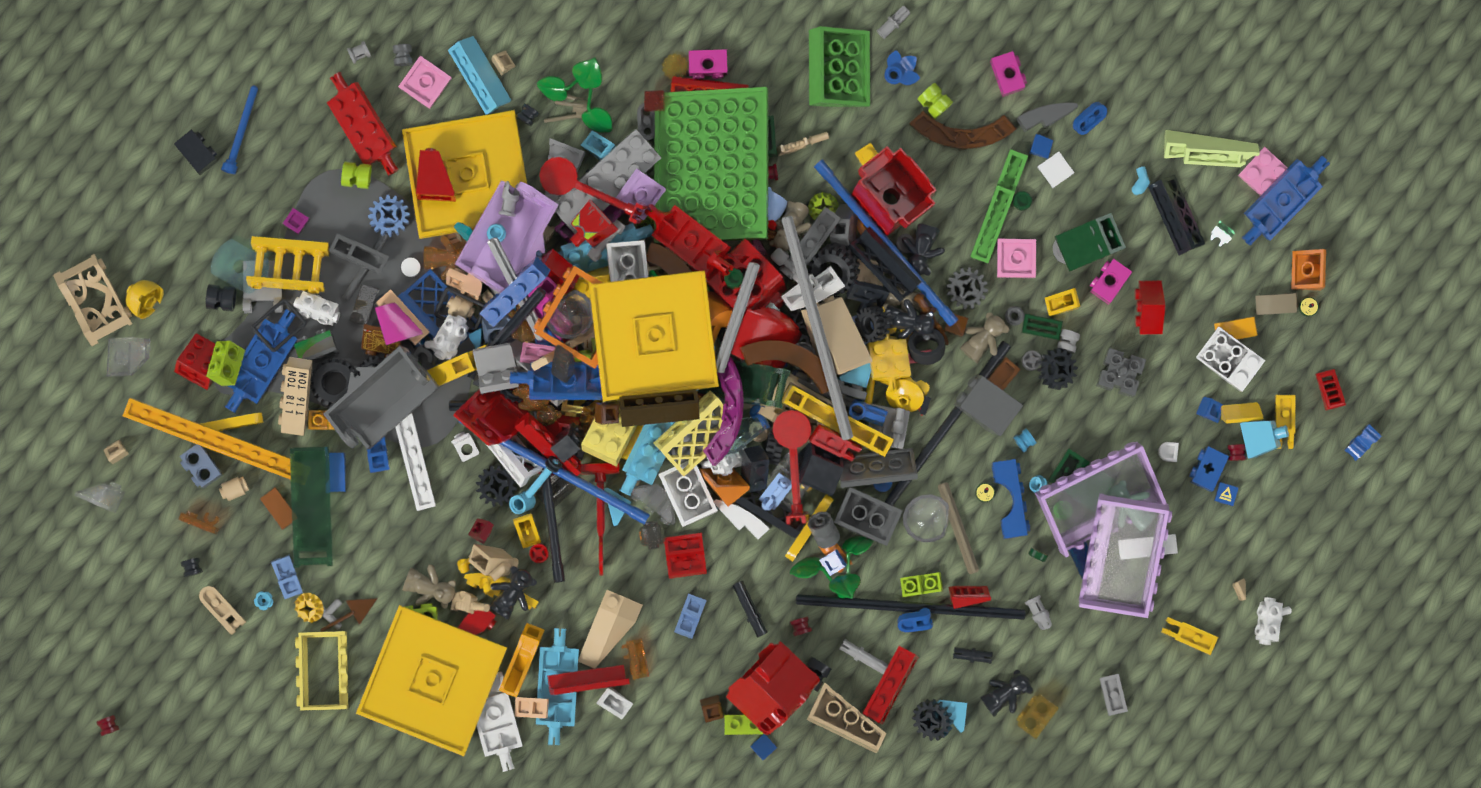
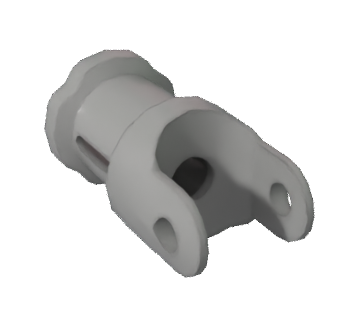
[499,181,520,217]
[1025,595,1052,630]

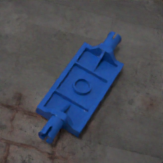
[1242,156,1330,246]
[225,309,298,413]
[510,362,602,400]

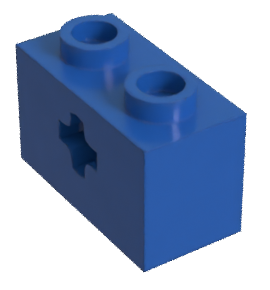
[1189,447,1229,492]

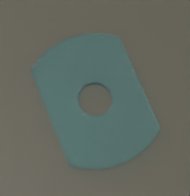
[211,239,269,294]
[727,417,767,454]

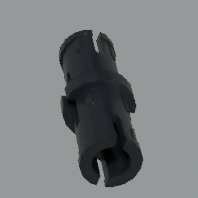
[953,647,993,664]

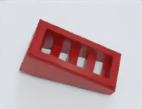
[1315,369,1346,411]
[948,586,991,609]

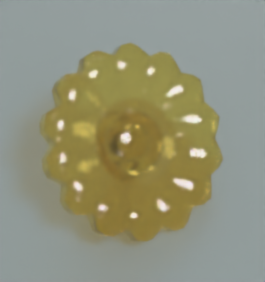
[662,54,688,79]

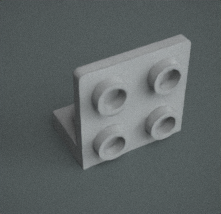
[473,343,519,394]

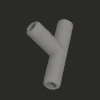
[322,599,342,630]

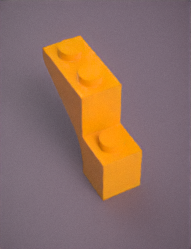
[499,623,545,698]

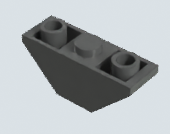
[830,204,858,255]

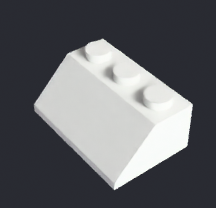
[606,240,648,282]
[658,460,718,527]

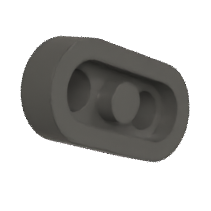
[637,102,655,141]

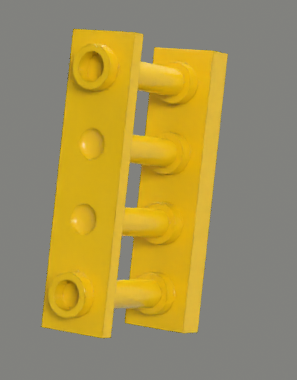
[246,236,330,294]

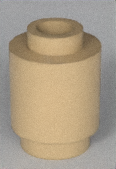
[219,477,249,501]

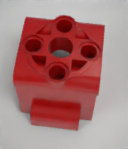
[851,146,937,236]
[706,239,787,311]
[726,641,820,735]

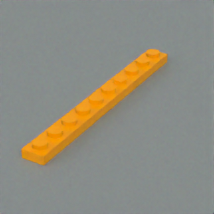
[123,398,312,485]

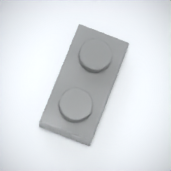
[1099,674,1128,716]

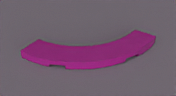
[703,357,744,466]

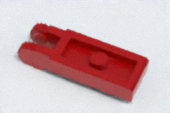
[809,424,862,461]

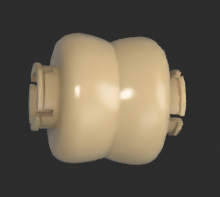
[446,295,476,319]

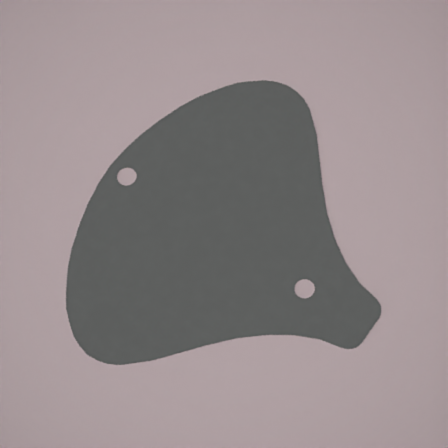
[214,169,474,447]

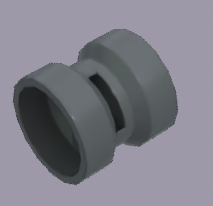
[393,44,413,66]

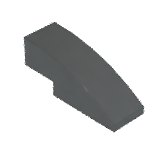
[1017,103,1078,133]
[329,233,389,274]

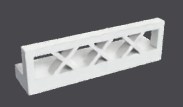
[487,435,542,488]

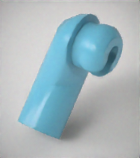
[1132,167,1150,195]

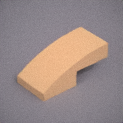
[514,697,549,718]

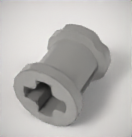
[347,41,371,64]

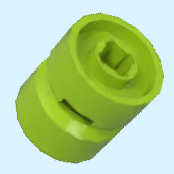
[917,83,953,119]
[341,162,372,189]

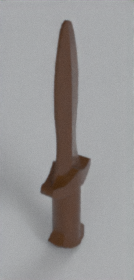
[914,293,949,346]

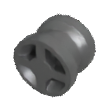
[1022,351,1042,371]

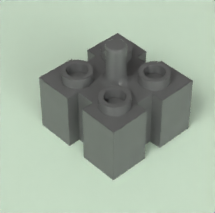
[1096,348,1146,398]

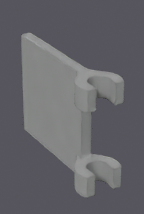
[243,260,283,314]

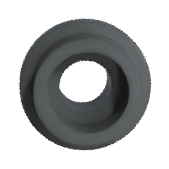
[1005,306,1024,326]

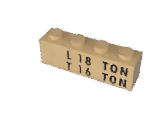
[278,357,313,436]

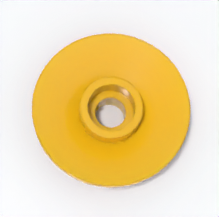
[886,379,924,412]

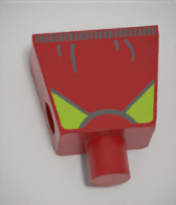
[570,199,619,247]

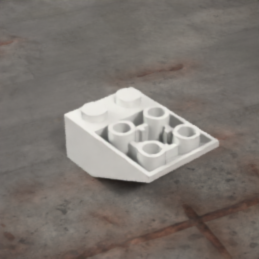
[1196,327,1265,392]

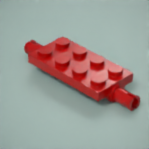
[327,72,399,176]
[645,204,733,278]

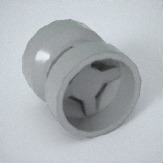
[1057,329,1080,353]

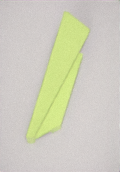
[1164,130,1260,167]

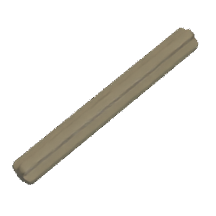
[938,482,979,574]

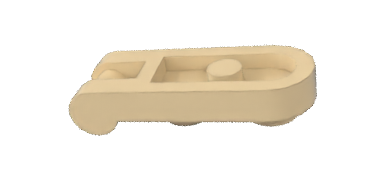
[199,586,246,635]

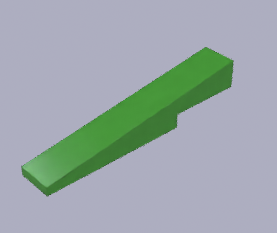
[970,149,1028,263]

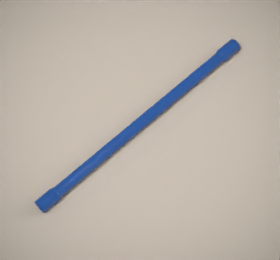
[814,159,959,327]
[459,421,650,525]

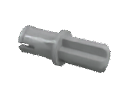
[876,6,910,39]

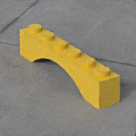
[781,385,894,457]

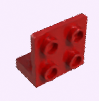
[174,333,216,390]

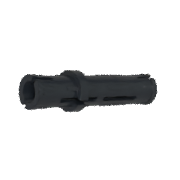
[732,581,768,638]

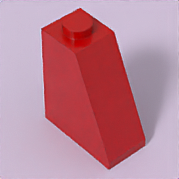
[416,148,456,202]

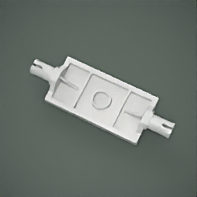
[477,672,523,772]

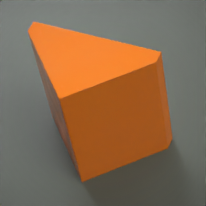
[1291,249,1326,291]
[699,468,750,507]

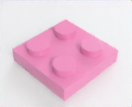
[398,56,452,109]
[1238,147,1288,196]
[997,239,1036,278]

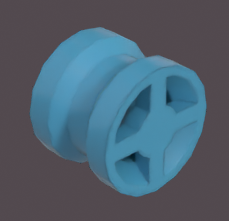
[1013,428,1037,452]

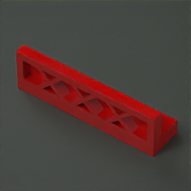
[671,76,748,92]
[514,412,581,476]
[863,646,919,725]
[547,665,630,695]

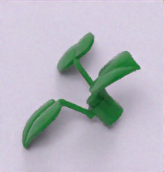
[537,57,613,133]
[790,535,874,599]

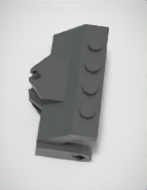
[324,346,440,450]

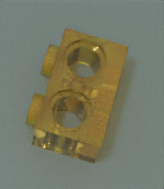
[1016,694,1059,739]

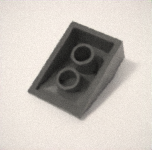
[834,487,902,546]

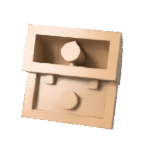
[446,268,482,306]

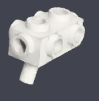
[293,291,341,326]
[425,315,469,360]
[701,440,747,476]
[1255,597,1291,645]

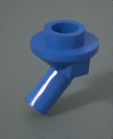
[750,404,770,430]

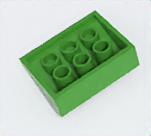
[809,26,870,107]

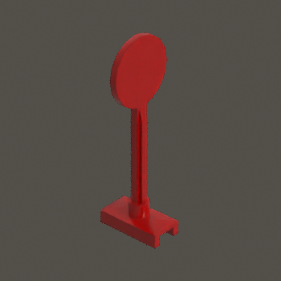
[539,157,648,224]
[773,410,811,524]
[581,463,620,576]

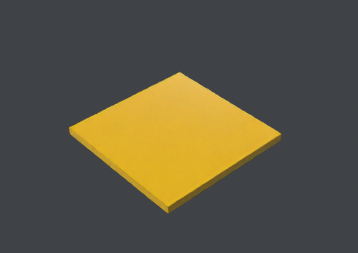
[402,110,527,239]
[588,270,719,401]
[356,605,507,756]

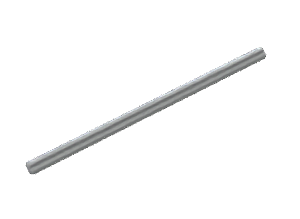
[782,216,853,440]

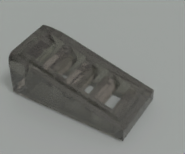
[551,345,575,383]

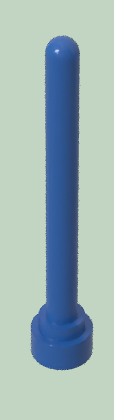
[221,85,258,175]

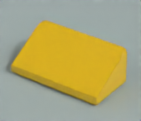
[1221,402,1263,423]

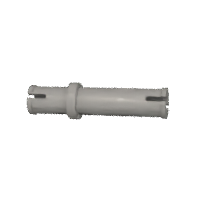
[839,639,888,674]

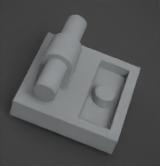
[868,404,910,449]

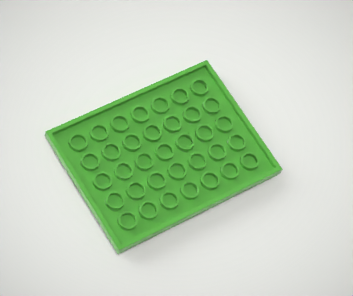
[654,87,768,244]

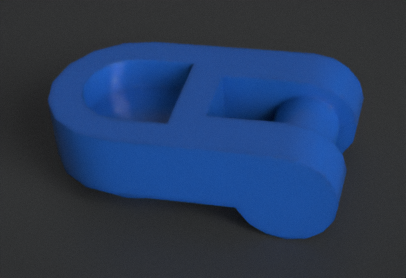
[897,608,933,632]

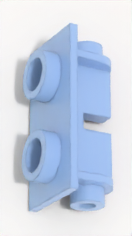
[759,472,792,511]

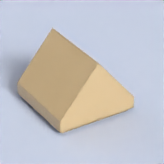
[491,51,515,76]
[104,440,129,464]

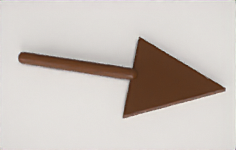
[320,598,378,632]

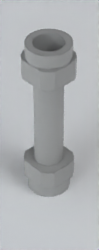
[587,220,625,262]

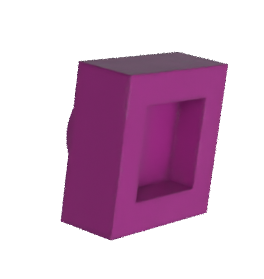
[282,208,310,235]

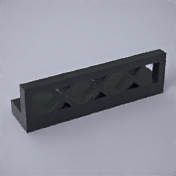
[1148,175,1205,256]
[848,227,922,302]
[735,490,805,539]

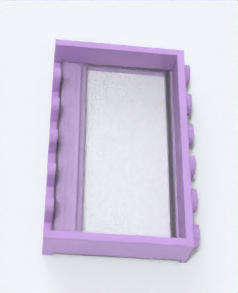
[1035,442,1167,557]
[1079,493,1172,618]

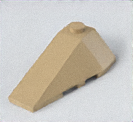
[578,590,643,669]

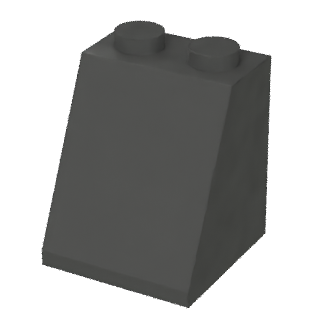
[954,374,1023,436]

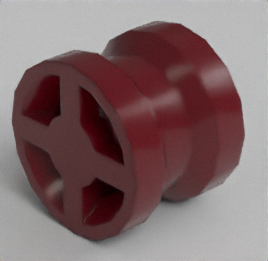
[1227,444,1247,461]
[790,616,812,636]
[96,715,120,736]

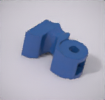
[1344,424,1382,461]

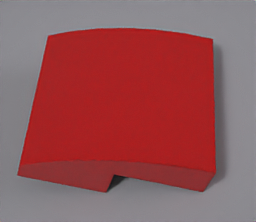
[664,533,707,579]

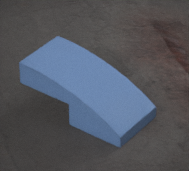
[271,554,303,599]
[674,594,706,639]

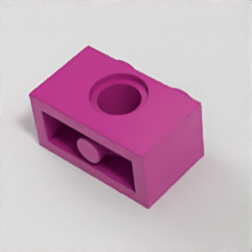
[689,49,727,79]
[990,51,1027,97]
[1090,259,1132,305]

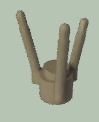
[544,94,588,123]

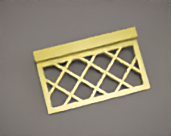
[653,391,723,476]

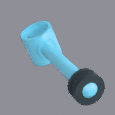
[509,456,562,514]

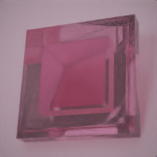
[752,239,768,256]

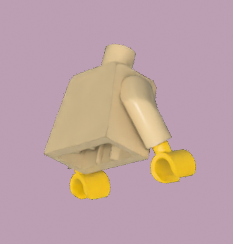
[457,544,518,592]

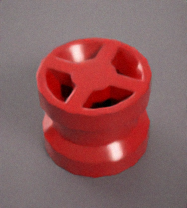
[529,544,549,563]

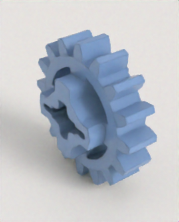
[368,195,410,237]

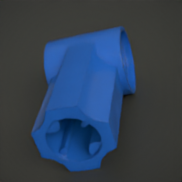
[849,399,888,427]

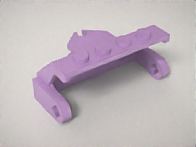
[455,181,558,293]

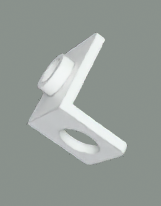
[451,432,479,462]

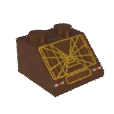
[361,324,404,358]

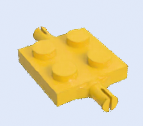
[867,328,911,392]

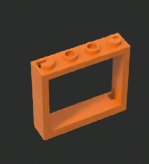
[533,266,603,369]

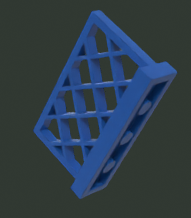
[397,269,482,347]

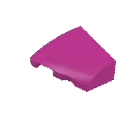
[375,302,423,345]

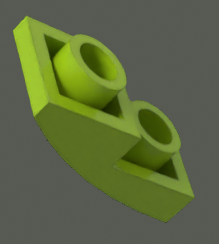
[900,572,943,597]

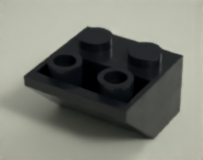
[798,442,844,496]

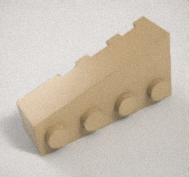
[807,683,886,753]

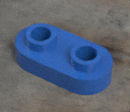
[1073,102,1107,135]

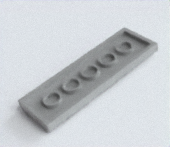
[555,129,661,234]

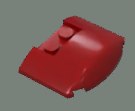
[731,307,802,374]
[453,388,531,446]

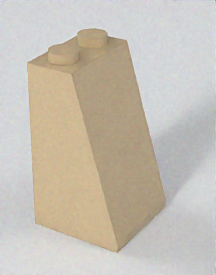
[801,295,872,375]

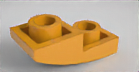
[1214,316,1258,340]
[307,410,335,430]

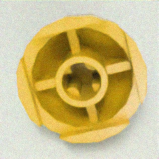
[126,280,164,319]

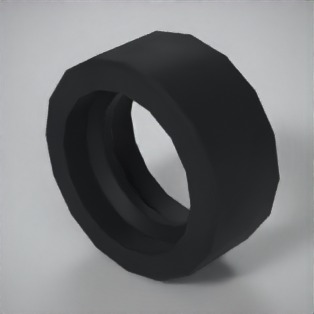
[908,329,945,365]

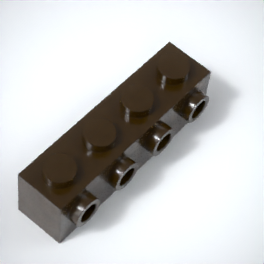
[619,389,700,427]

